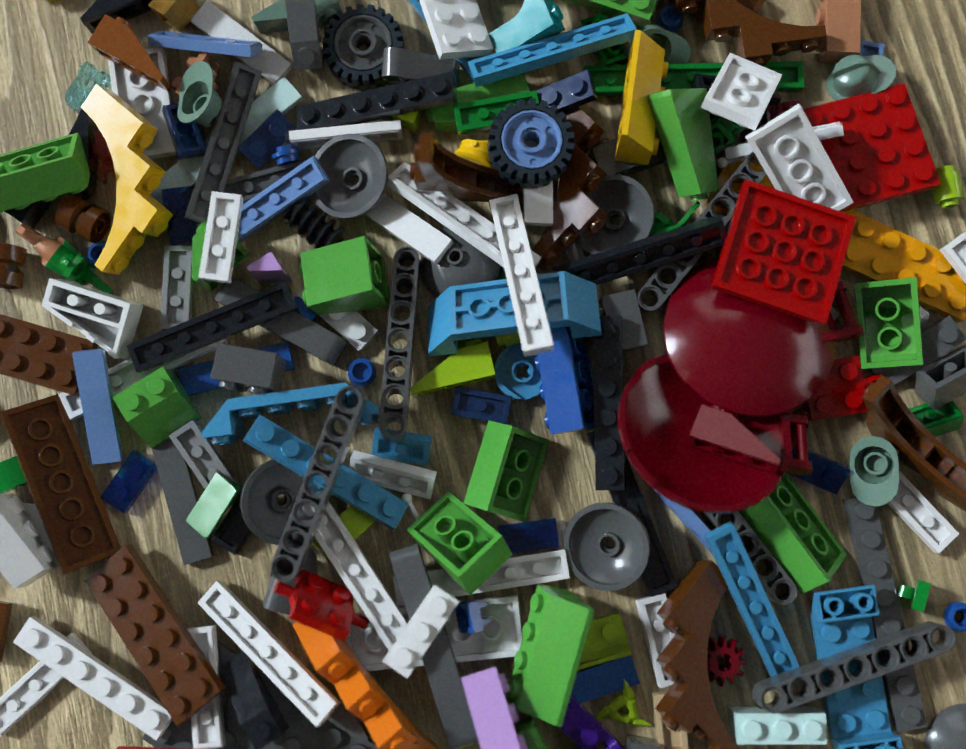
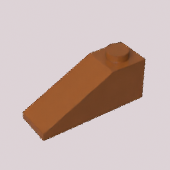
[88,14,171,92]

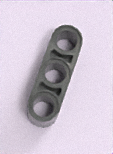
[382,47,460,88]

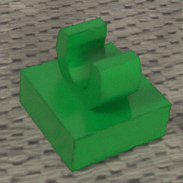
[897,580,931,612]

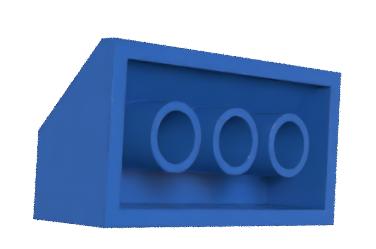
[535,326,594,434]

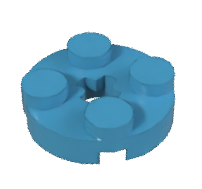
[495,344,542,401]

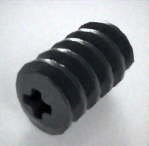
[283,198,345,249]

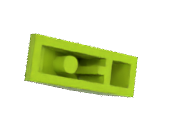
[410,339,496,398]

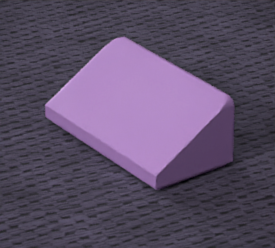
[247,252,293,283]

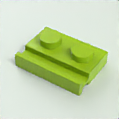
[578,612,632,670]

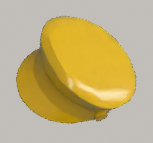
[454,139,494,169]

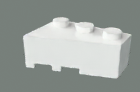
[41,278,144,359]
[0,494,57,589]

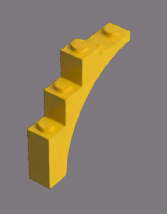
[81,84,173,275]

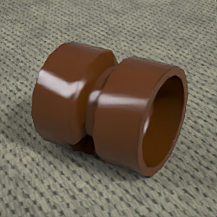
[55,194,111,244]
[0,243,27,289]

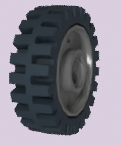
[322,4,405,91]

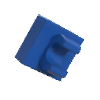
[455,600,491,633]

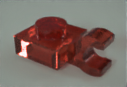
[93,131,116,184]

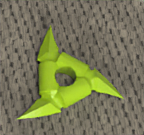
[596,679,653,726]

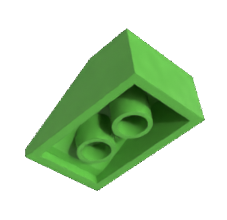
[854,277,923,369]
[406,491,513,595]

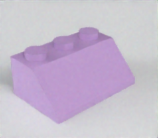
[461,667,527,749]

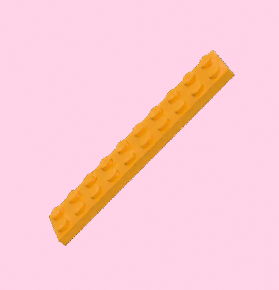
[705,160,966,322]

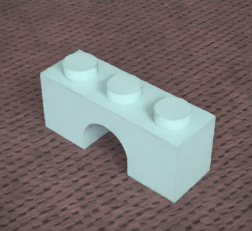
[727,706,827,745]

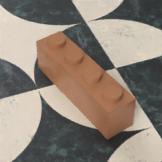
[815,0,861,63]

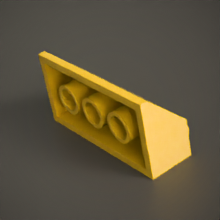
[614,30,669,165]

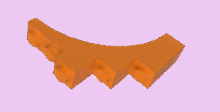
[293,622,440,749]

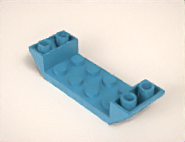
[428,271,602,357]
[202,382,380,446]
[810,585,903,749]

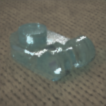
[65,61,111,113]

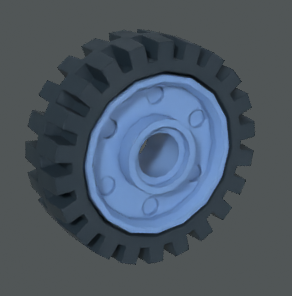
[488,98,575,189]

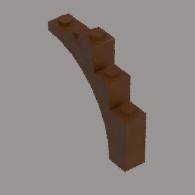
[672,0,827,67]
[532,82,609,271]
[410,133,558,212]
[862,375,966,512]
[655,560,740,749]

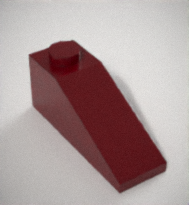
[689,405,780,475]

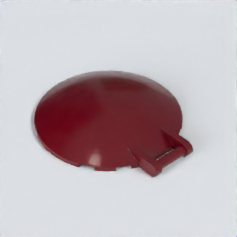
[663,256,864,417]
[618,354,813,514]

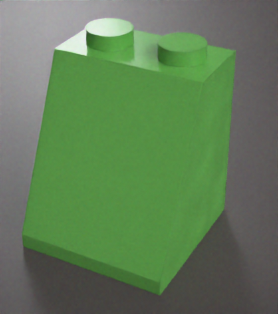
[299,236,390,315]

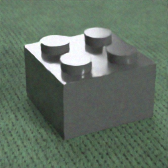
[211,343,287,395]

